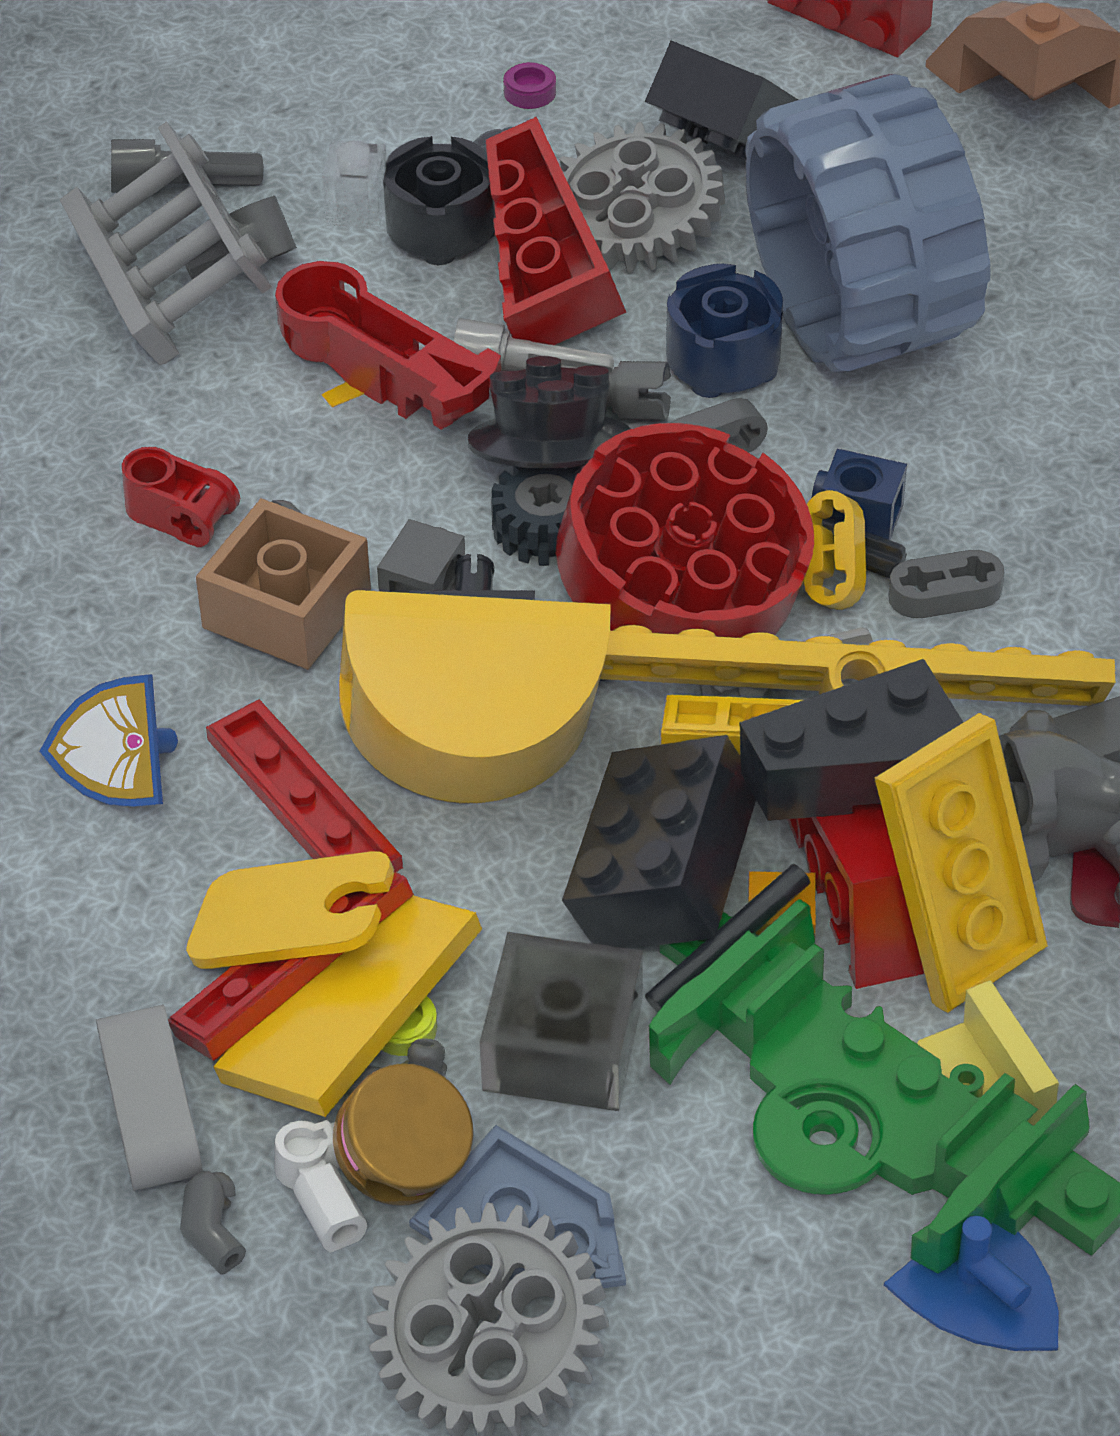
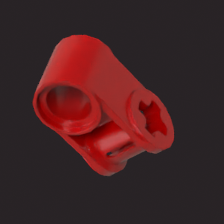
[122,447,241,547]

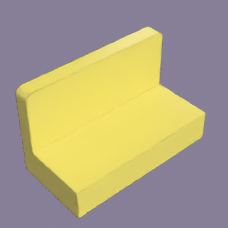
[917,980,1059,1126]

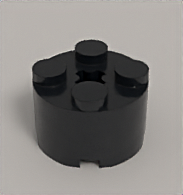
[383,136,496,266]

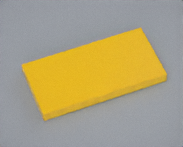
[875,713,1048,1013]
[213,895,482,1117]

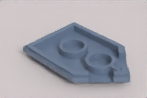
[409,1125,626,1288]

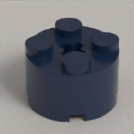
[666,263,783,398]

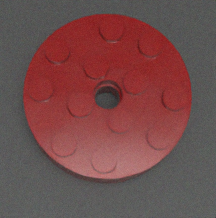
[556,423,814,638]

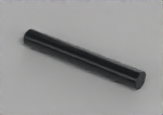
[645,864,811,1012]

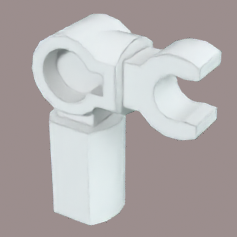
[274,1120,367,1253]

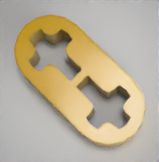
[803,490,866,610]

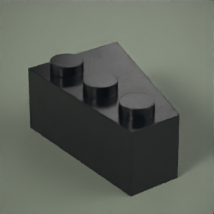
[739,658,963,821]

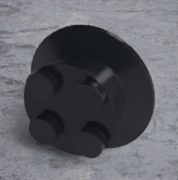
[468,356,631,468]

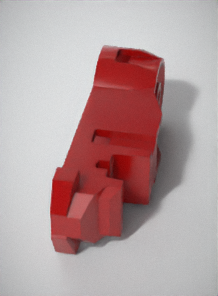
[275,261,502,430]

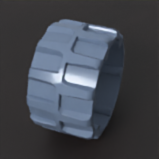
[745,74,990,373]

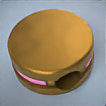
[333,1063,473,1205]

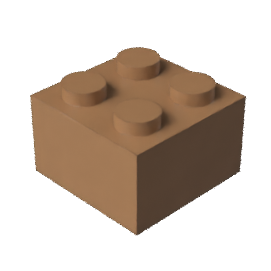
[196,498,371,670]

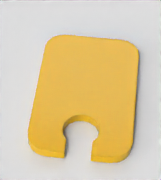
[186,851,394,969]

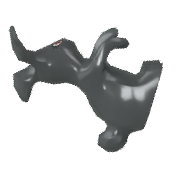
[1001,710,1120,906]

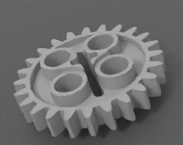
[559,122,725,273]
[367,1203,609,1436]

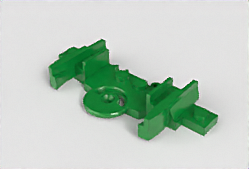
[649,899,1120,1274]

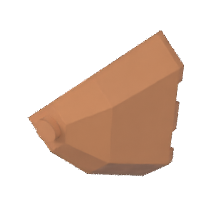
[925,1,1120,109]

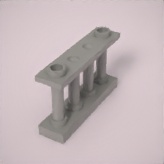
[59,121,272,365]

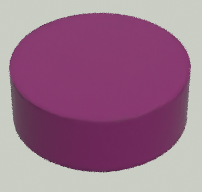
[503,62,556,109]

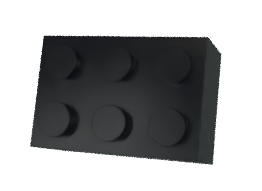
[562,735,756,952]

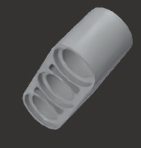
[96,1004,203,1191]

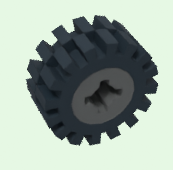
[491,466,581,566]

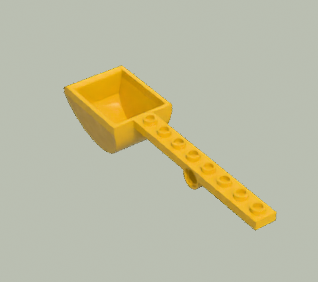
[339,590,1116,803]

